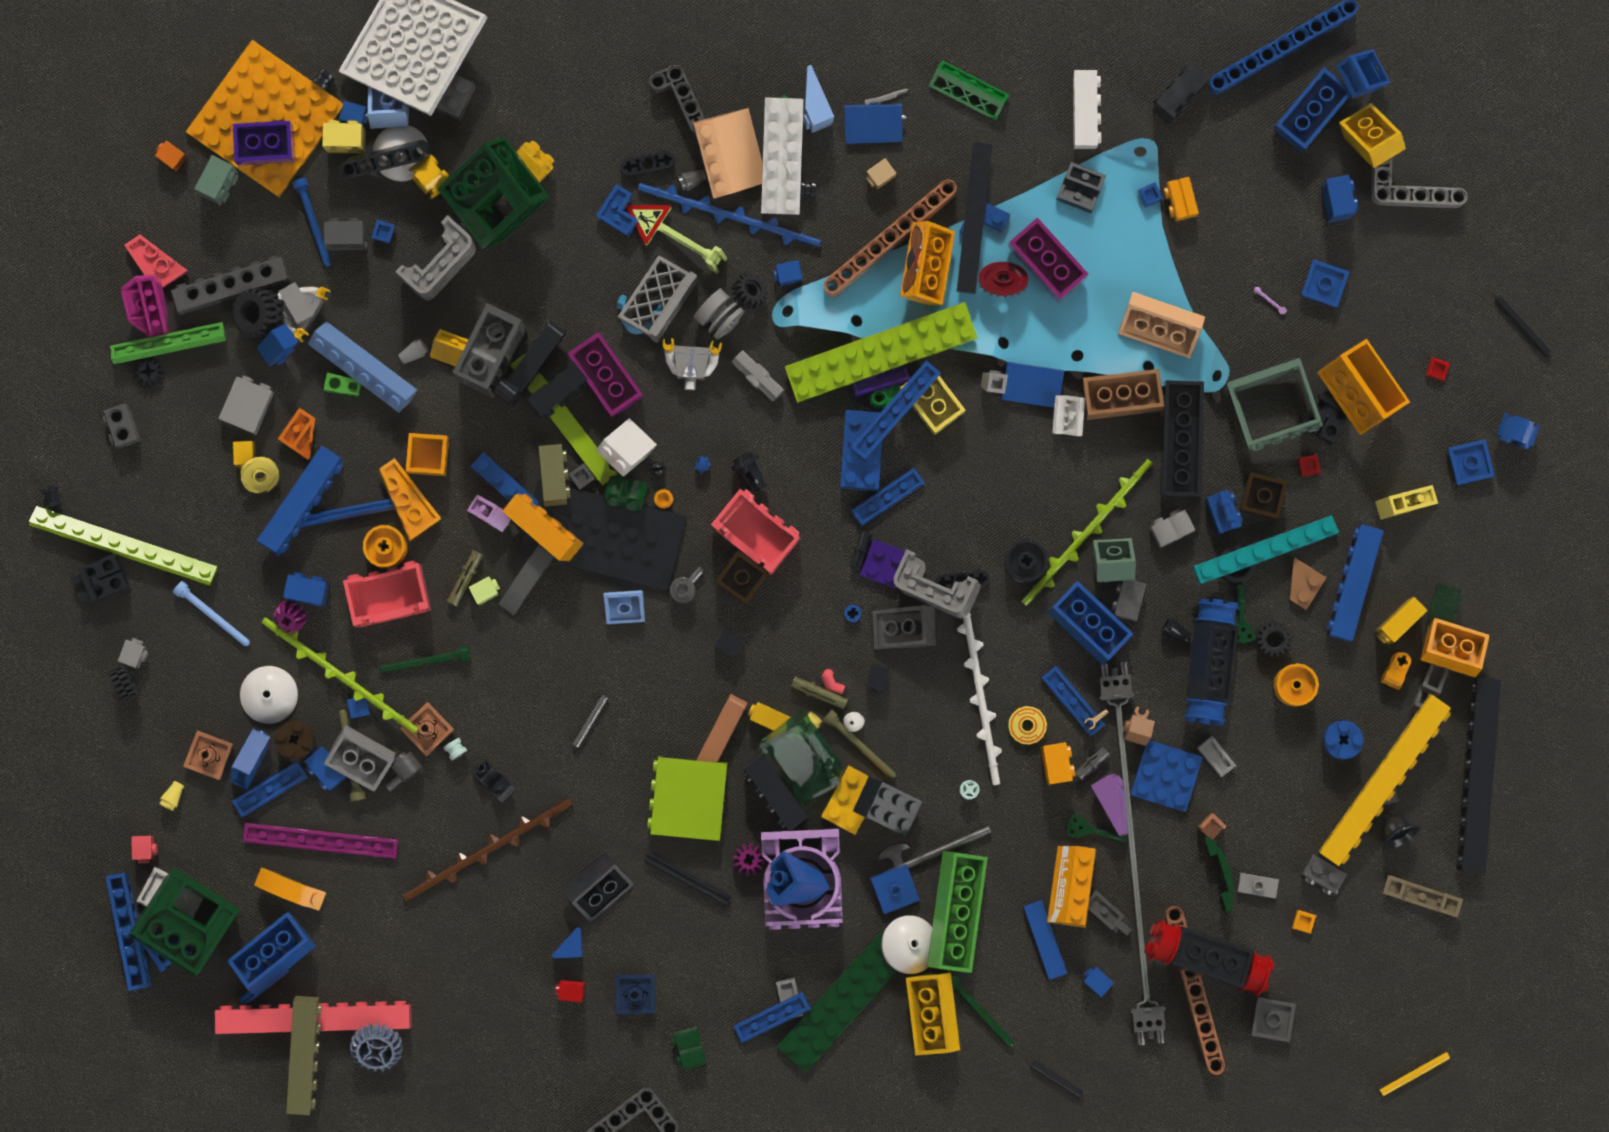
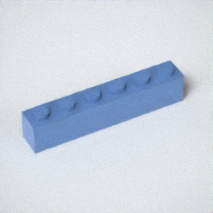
[308,321,417,413]

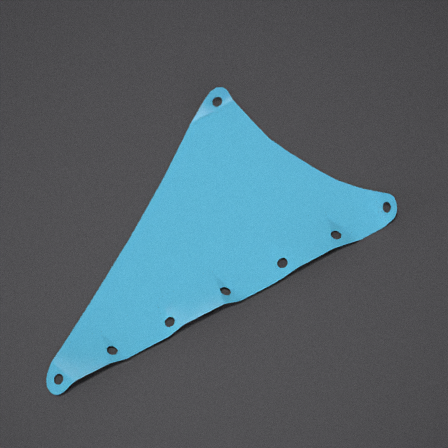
[772,138,1230,392]

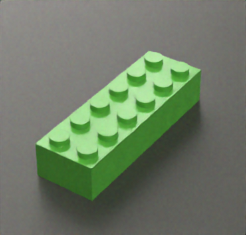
[927,851,988,973]

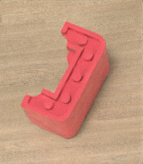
[711,489,800,575]
[343,561,431,628]

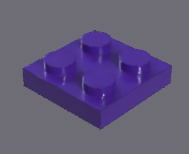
[860,539,905,589]

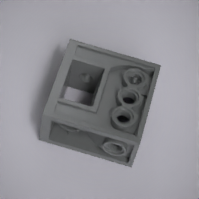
[452,303,527,399]

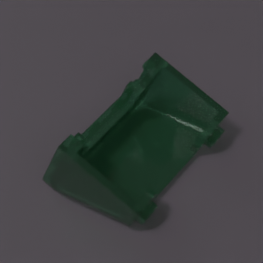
[759,710,843,805]

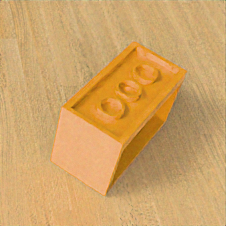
[1317,339,1410,436]

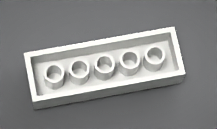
[761,97,804,215]

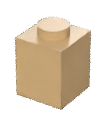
[866,158,896,190]

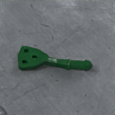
[1235,583,1256,644]
[1067,813,1127,843]

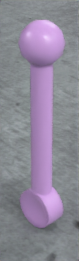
[1253,287,1287,315]

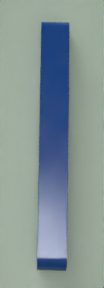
[1208,0,1358,94]

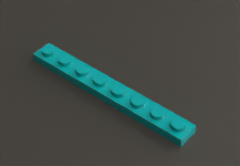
[1192,515,1339,585]

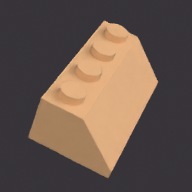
[1118,292,1205,359]

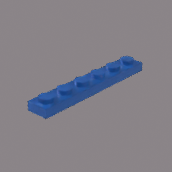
[850,361,941,460]

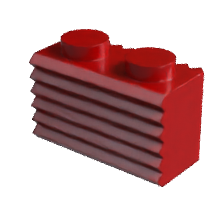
[555,980,585,1003]

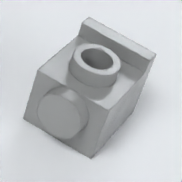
[980,370,1008,394]

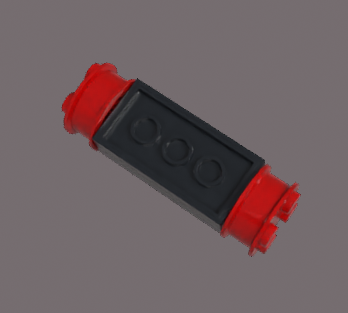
[1144,919,1275,996]

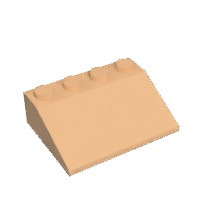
[693,108,763,198]

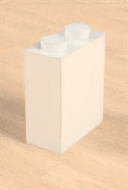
[596,418,657,477]

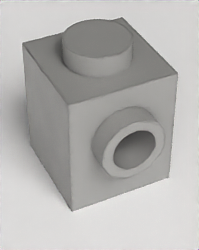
[118,638,148,669]

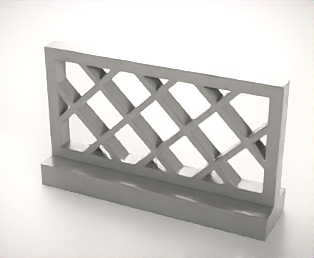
[618,255,698,343]

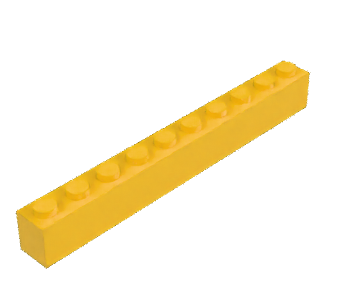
[1319,694,1451,866]

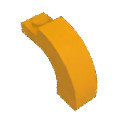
[254,867,326,911]

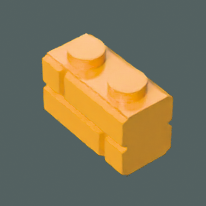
[1164,177,1199,221]

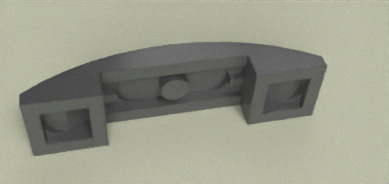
[498,544,554,615]

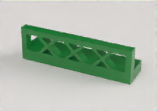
[929,60,1009,121]

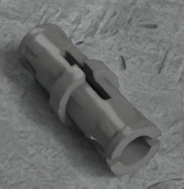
[1075,747,1110,781]

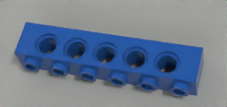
[106,872,152,991]

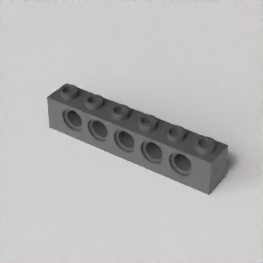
[171,256,290,315]

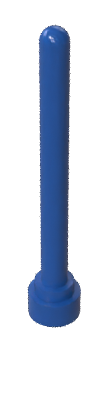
[292,178,331,267]

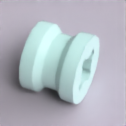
[443,738,467,761]
[960,780,979,800]

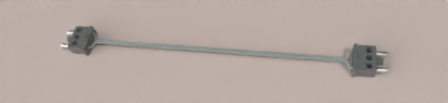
[1100,662,1166,1045]

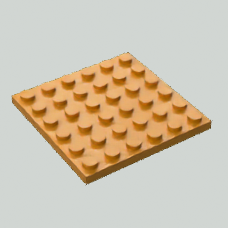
[186,40,343,197]

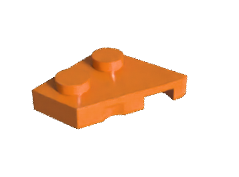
[278,407,315,460]

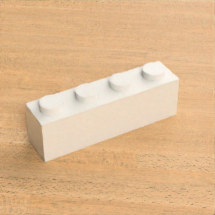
[1073,70,1101,149]

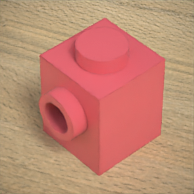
[132,836,158,863]

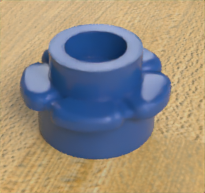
[694,456,710,474]

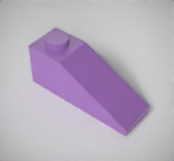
[1091,774,1128,836]

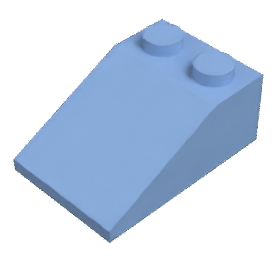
[803,65,834,133]
[368,87,409,129]

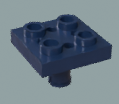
[616,974,655,1014]

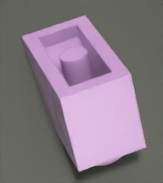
[467,495,511,532]

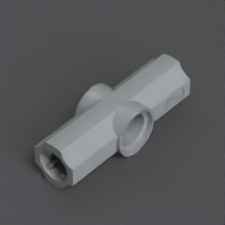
[732,350,784,402]

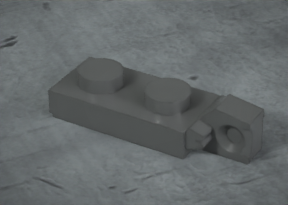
[1088,890,1132,936]

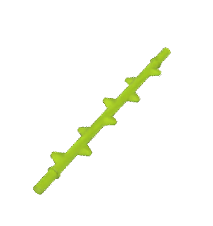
[1021,459,1153,606]
[261,617,419,734]

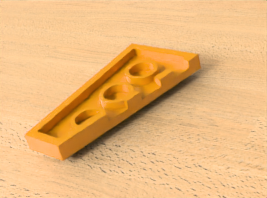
[379,458,441,541]

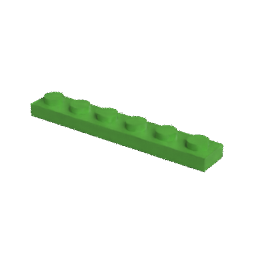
[110,322,226,364]

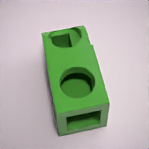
[324,373,361,397]

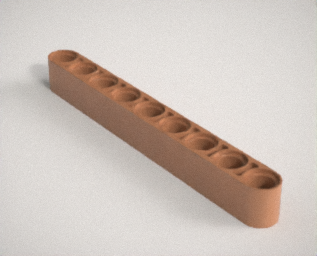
[824,179,957,298]
[1165,906,1225,1075]

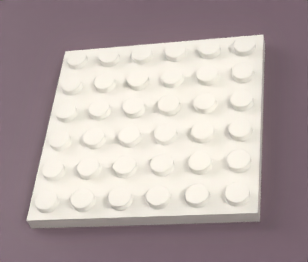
[339,0,488,116]

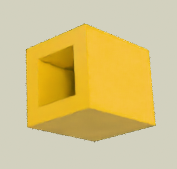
[233,441,255,470]

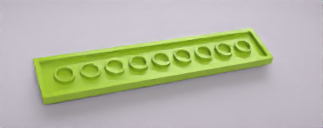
[785,302,978,403]

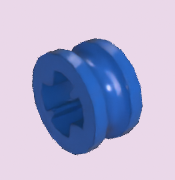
[844,605,861,622]

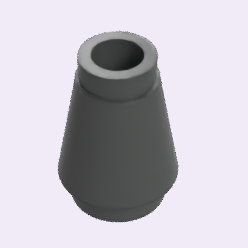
[677,170,706,191]

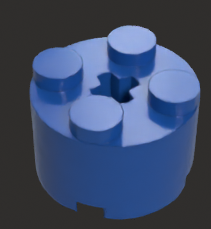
[1496,412,1541,449]
[1322,720,1364,760]

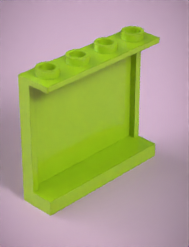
[647,756,728,841]

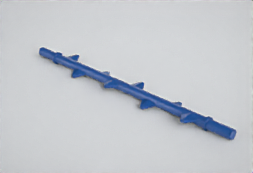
[638,183,821,247]

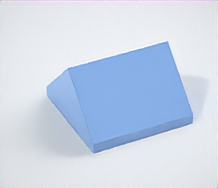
[604,590,645,624]

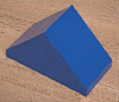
[552,927,583,958]

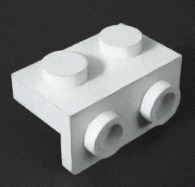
[1052,395,1085,436]

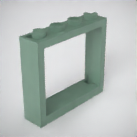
[1227,358,1323,451]

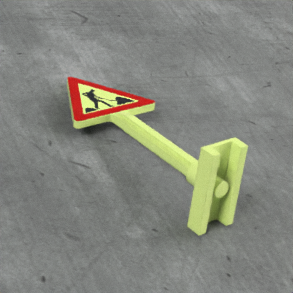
[626,205,727,274]

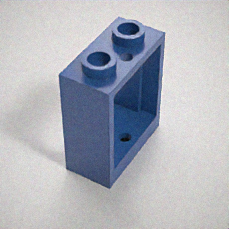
[1336,49,1390,99]

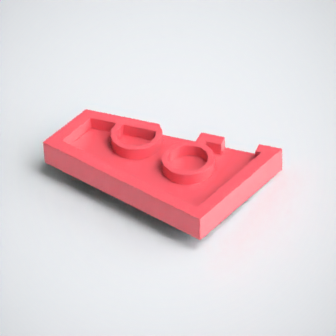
[124,235,189,289]

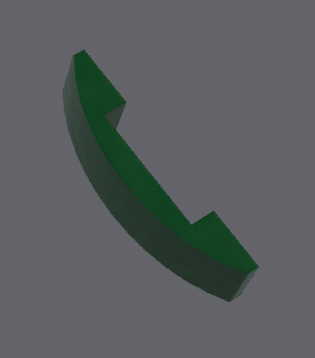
[1203,836,1234,912]

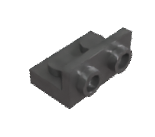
[1301,854,1347,896]

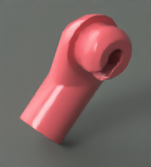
[821,669,845,694]

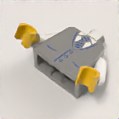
[278,287,331,342]
[663,338,722,391]

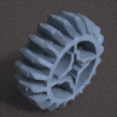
[350,1022,403,1072]

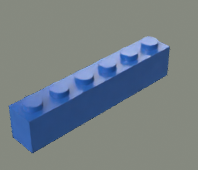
[257,446,343,556]
[1326,524,1383,642]

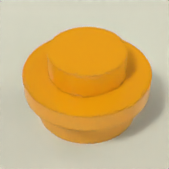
[654,489,673,509]

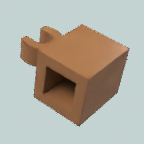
[1123,707,1155,746]

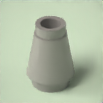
[398,339,428,364]

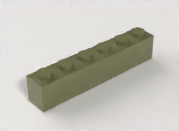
[286,996,322,1115]

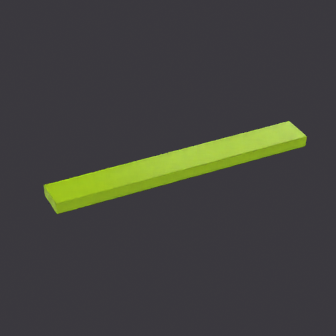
[510,354,618,486]

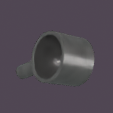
[670,567,704,604]
[386,752,423,791]

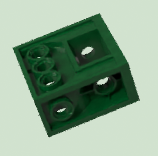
[438,136,550,249]
[128,867,240,977]

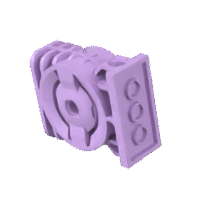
[761,829,843,930]

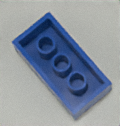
[1273,67,1351,153]
[840,410,882,491]
[1047,581,1133,665]
[227,912,316,995]

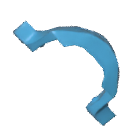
[617,295,663,334]

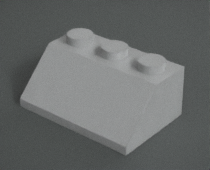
[324,725,395,792]

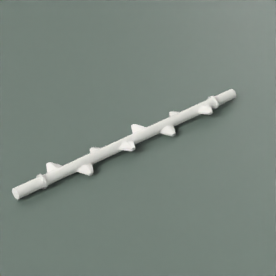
[957,613,1002,785]

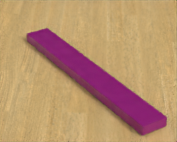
[243,823,399,859]

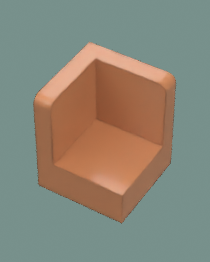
[1197,813,1227,840]

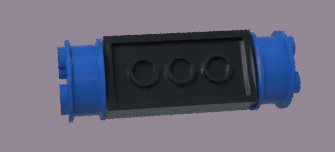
[1183,599,1239,726]

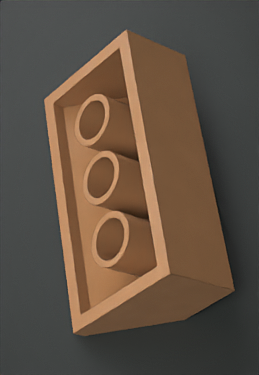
[1083,369,1164,420]

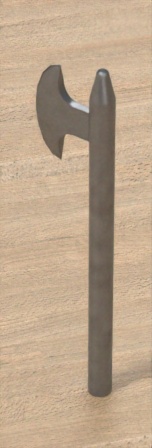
[879,826,991,871]

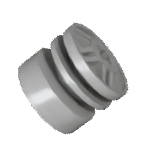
[694,289,744,340]

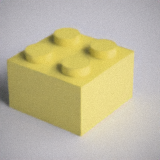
[322,120,366,154]

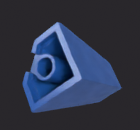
[766,851,829,906]

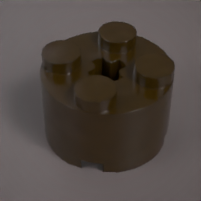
[275,720,316,764]

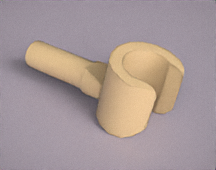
[1084,709,1108,729]

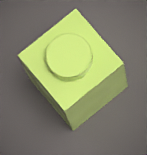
[469,577,500,605]

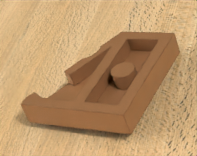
[1289,558,1327,610]

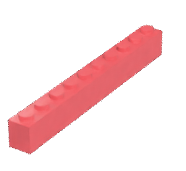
[215,1001,412,1034]

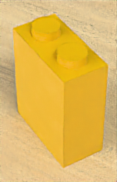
[1376,597,1428,645]

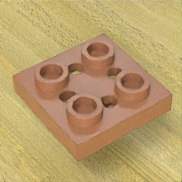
[400,702,455,756]
[183,730,234,780]

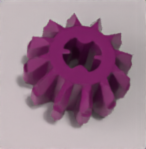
[273,600,307,634]
[733,843,766,876]

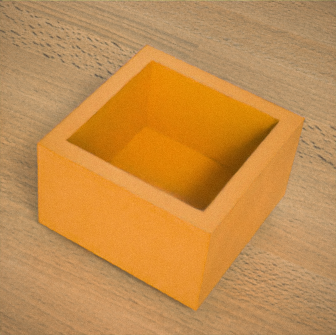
[406,433,449,476]
[1041,742,1075,785]

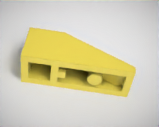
[1375,485,1438,519]

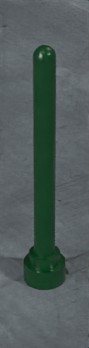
[379,645,471,673]
[951,973,1014,1048]

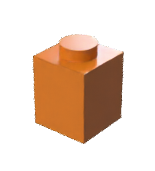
[155,140,188,172]

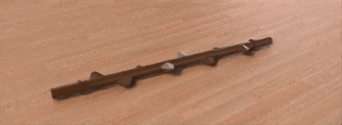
[403,798,573,901]

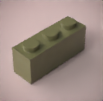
[539,444,570,507]

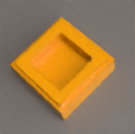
[1292,910,1316,934]

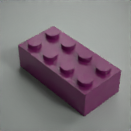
[1008,217,1088,303]
[567,332,644,419]

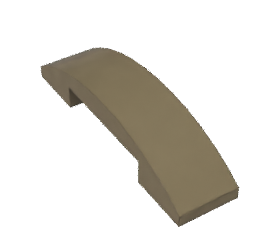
[1383,875,1463,918]

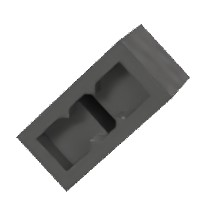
[103,403,141,449]

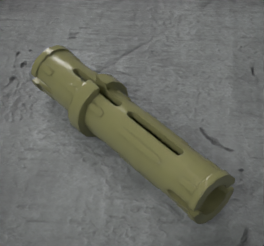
[447,550,483,606]
[791,676,848,710]

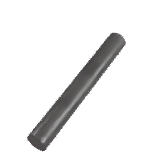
[573,695,608,748]

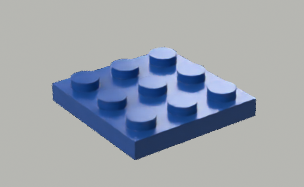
[1130,740,1203,812]

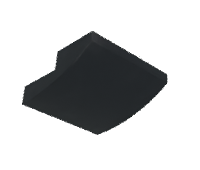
[1056,162,1106,213]

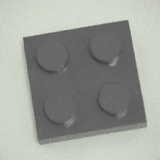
[1251,997,1296,1042]

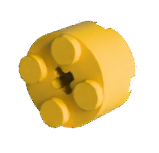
[517,141,554,183]
[408,155,450,199]

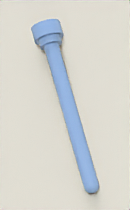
[173,581,250,646]

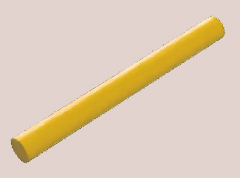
[1379,1052,1450,1096]

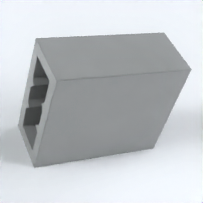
[218,375,275,435]

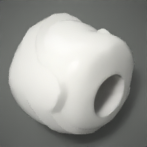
[843,712,865,732]

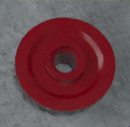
[978,262,1028,298]

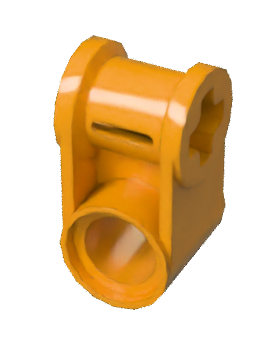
[1381,652,1411,690]

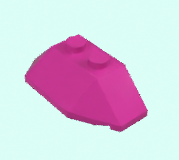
[121,275,169,338]

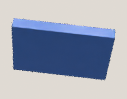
[844,103,902,144]
[1002,361,1064,408]

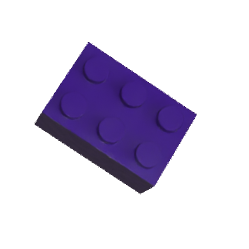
[233,120,295,166]

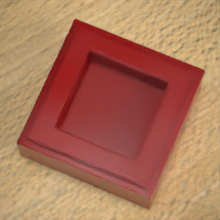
[1425,357,1450,382]
[1298,454,1321,477]

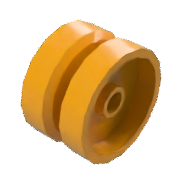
[363,525,408,569]
[1273,663,1319,707]

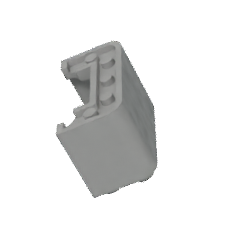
[395,215,476,300]
[894,549,981,618]

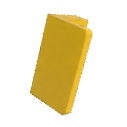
[430,329,468,366]

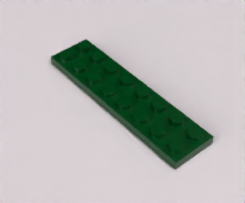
[777,931,897,1073]

